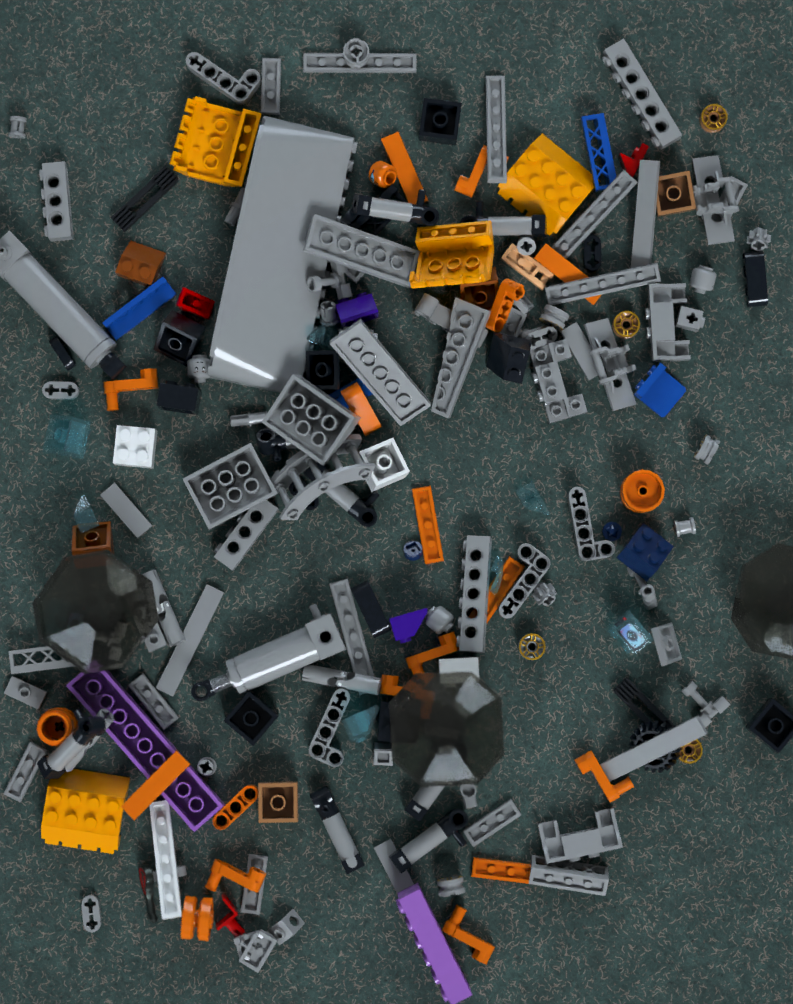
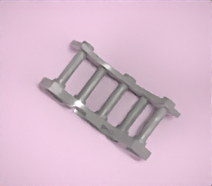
[270,434,376,520]

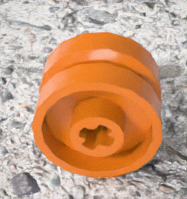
[620,470,665,513]
[181,895,214,942]

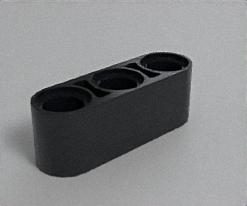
[743,251,768,307]
[350,580,391,639]

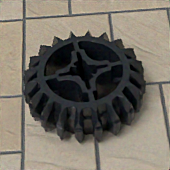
[629,721,681,773]

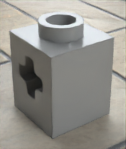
[675,306,705,332]

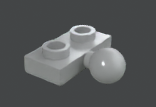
[499,307,534,340]

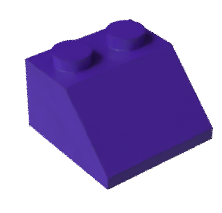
[335,292,378,329]
[389,608,428,644]

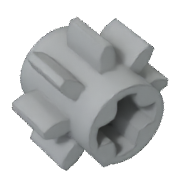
[747,227,771,251]
[532,582,557,606]

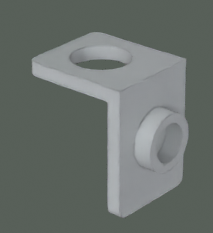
[267,909,305,945]

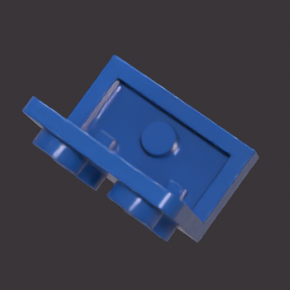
[634,363,686,417]

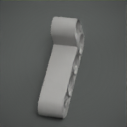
[186,52,261,105]
[415,293,489,348]
[567,487,615,561]
[498,543,550,619]
[309,688,350,767]

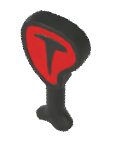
[138,864,158,923]

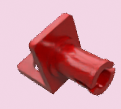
[215,893,245,937]

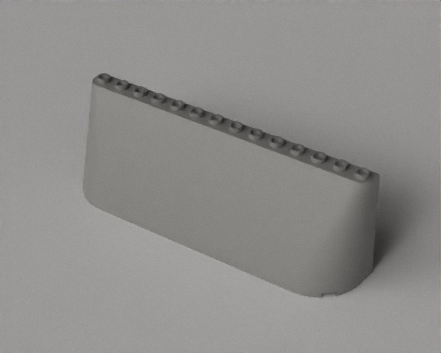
[208,116,358,393]

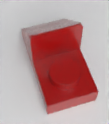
[618,143,649,178]
[176,287,215,319]

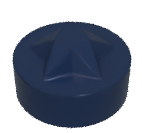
[602,522,622,541]
[403,541,423,561]

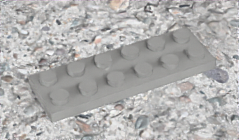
[303,214,420,288]
[330,319,431,426]

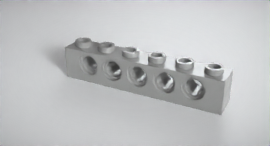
[602,39,682,150]
[457,535,492,653]

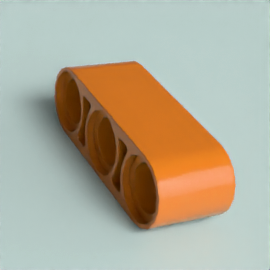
[340,382,382,436]
[213,784,258,830]

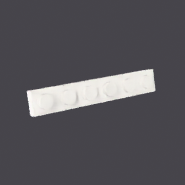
[149,800,182,920]

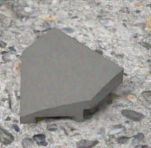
[233,929,278,973]

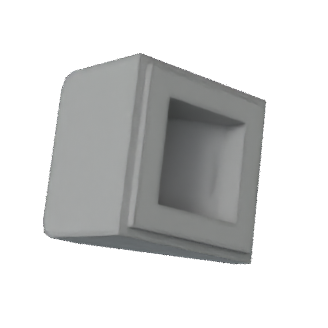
[374,742,394,766]

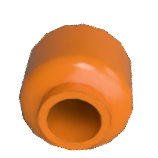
[369,161,397,188]

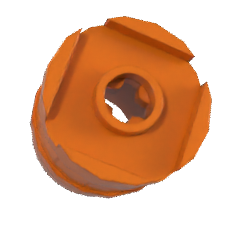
[37,707,78,747]

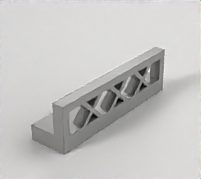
[9,641,91,674]
[529,855,609,896]

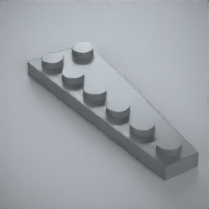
[431,297,491,418]

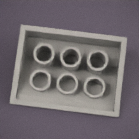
[262,374,361,466]
[183,443,278,530]

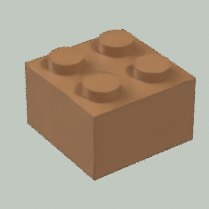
[656,171,696,217]
[258,781,299,823]

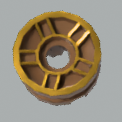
[699,104,728,133]
[612,311,640,339]
[679,739,703,764]

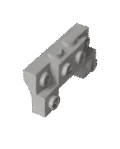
[645,283,691,361]
[529,339,587,424]
[537,808,623,864]

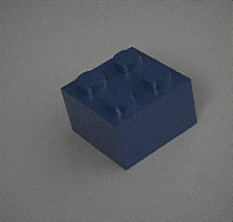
[616,523,674,582]

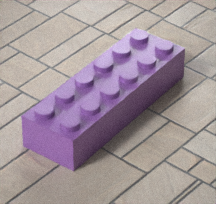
[396,883,472,1004]

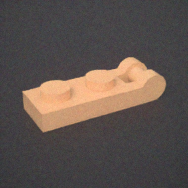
[501,243,554,291]

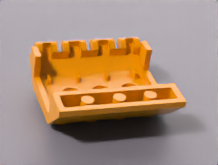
[169,96,262,187]
[498,133,601,236]
[409,220,494,288]
[41,769,130,854]

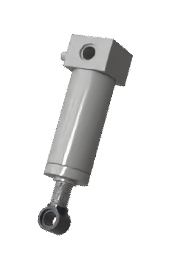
[191,604,347,701]

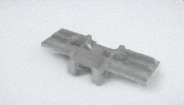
[692,155,739,245]
[584,318,637,411]

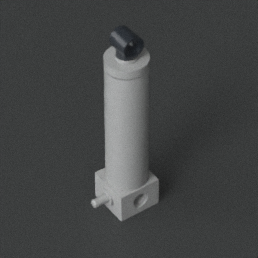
[0,230,127,380]

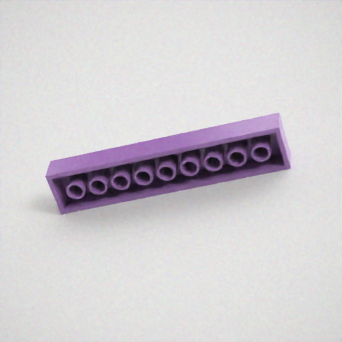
[66,659,225,832]

